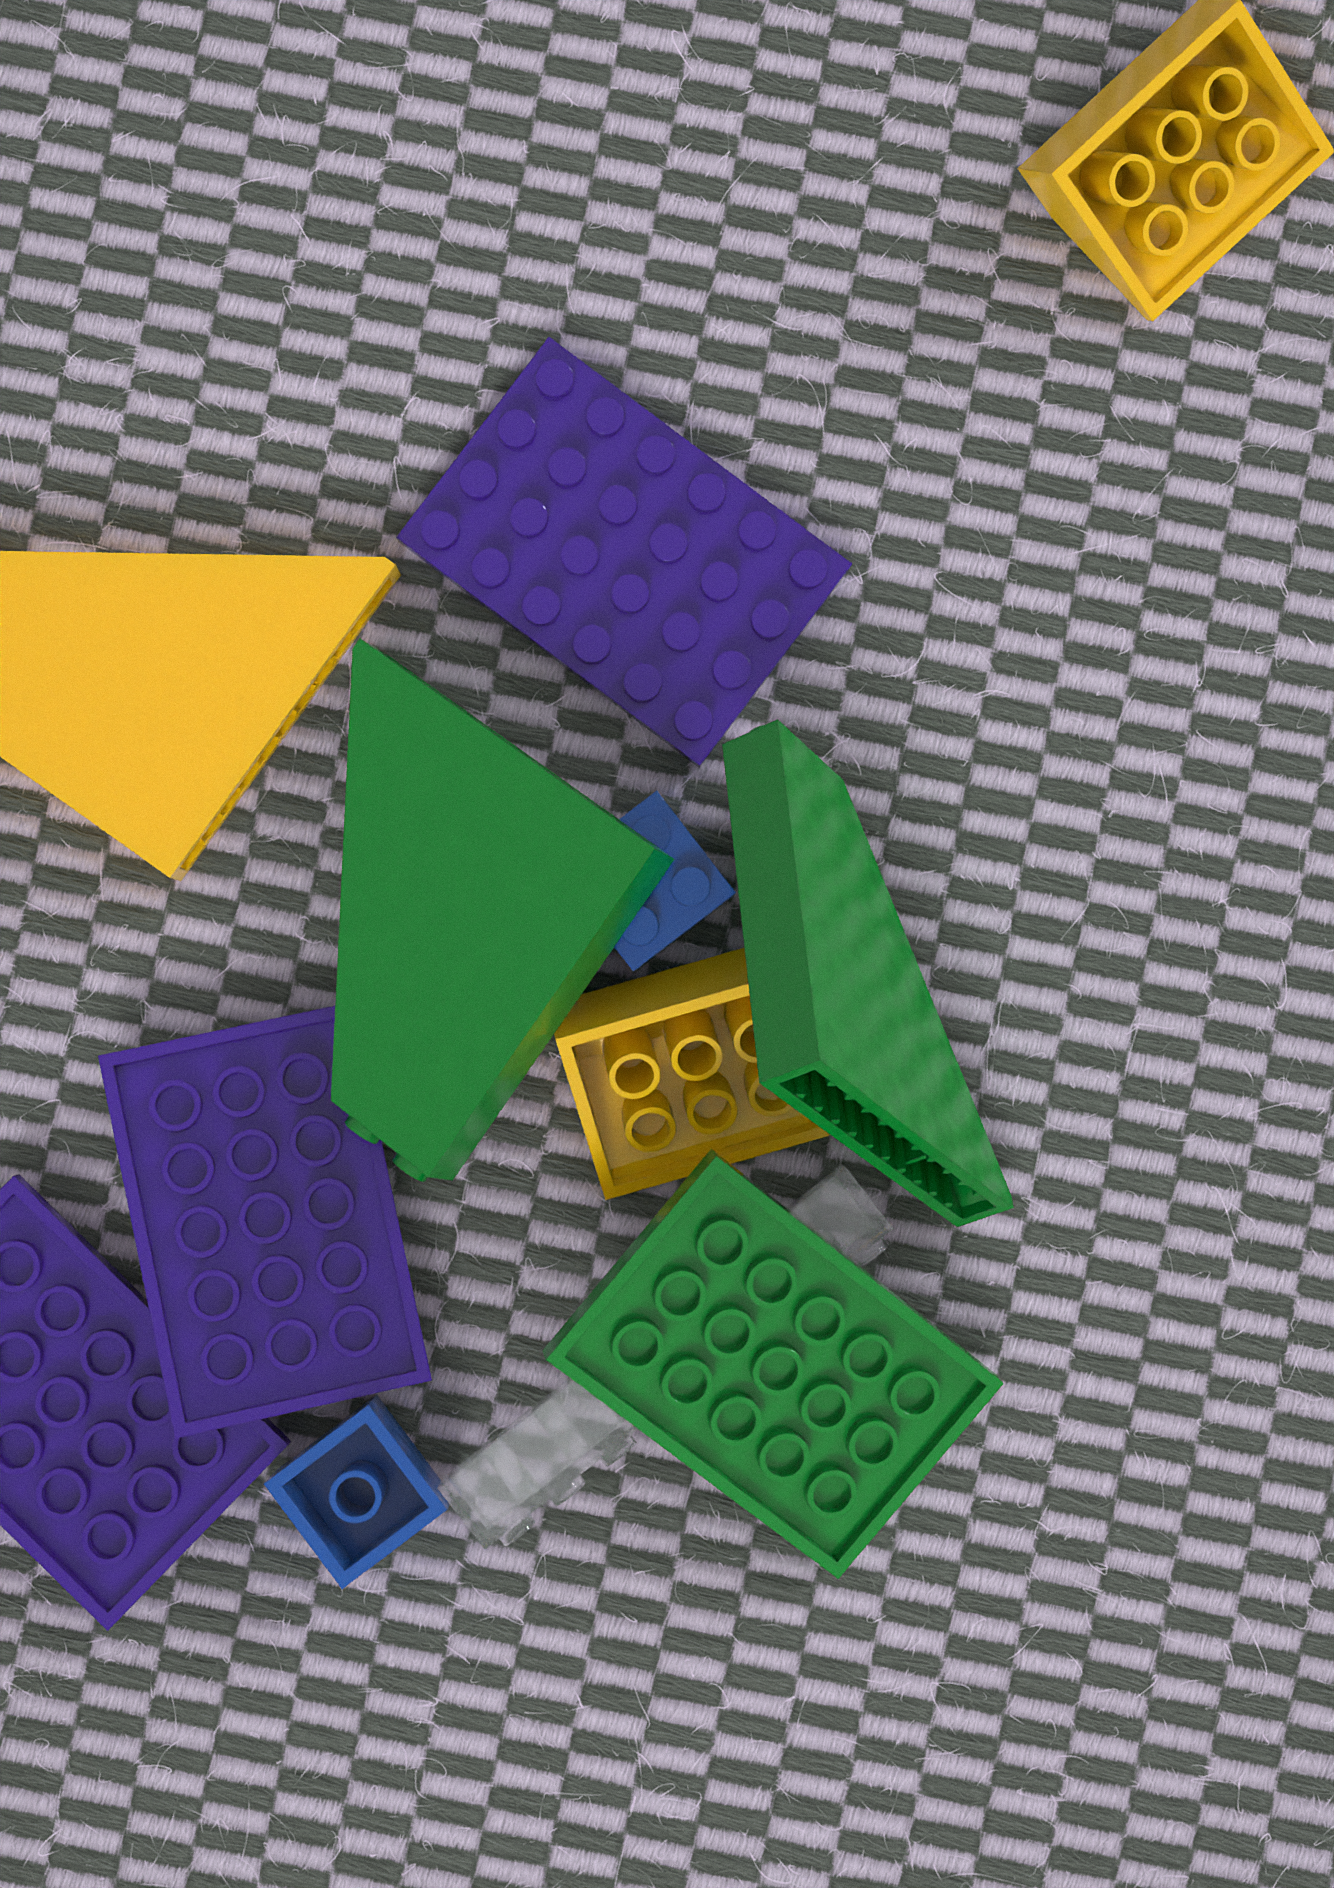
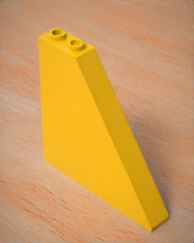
[0,551,401,881]

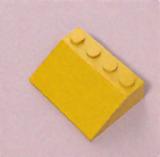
[1017,0,1334,322]
[554,948,830,1200]

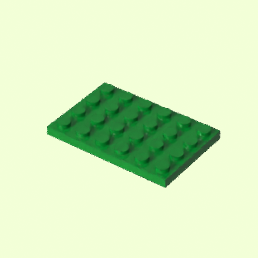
[542,1149,1004,1579]

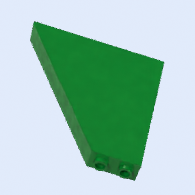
[331,638,675,1182]
[722,719,1014,1227]

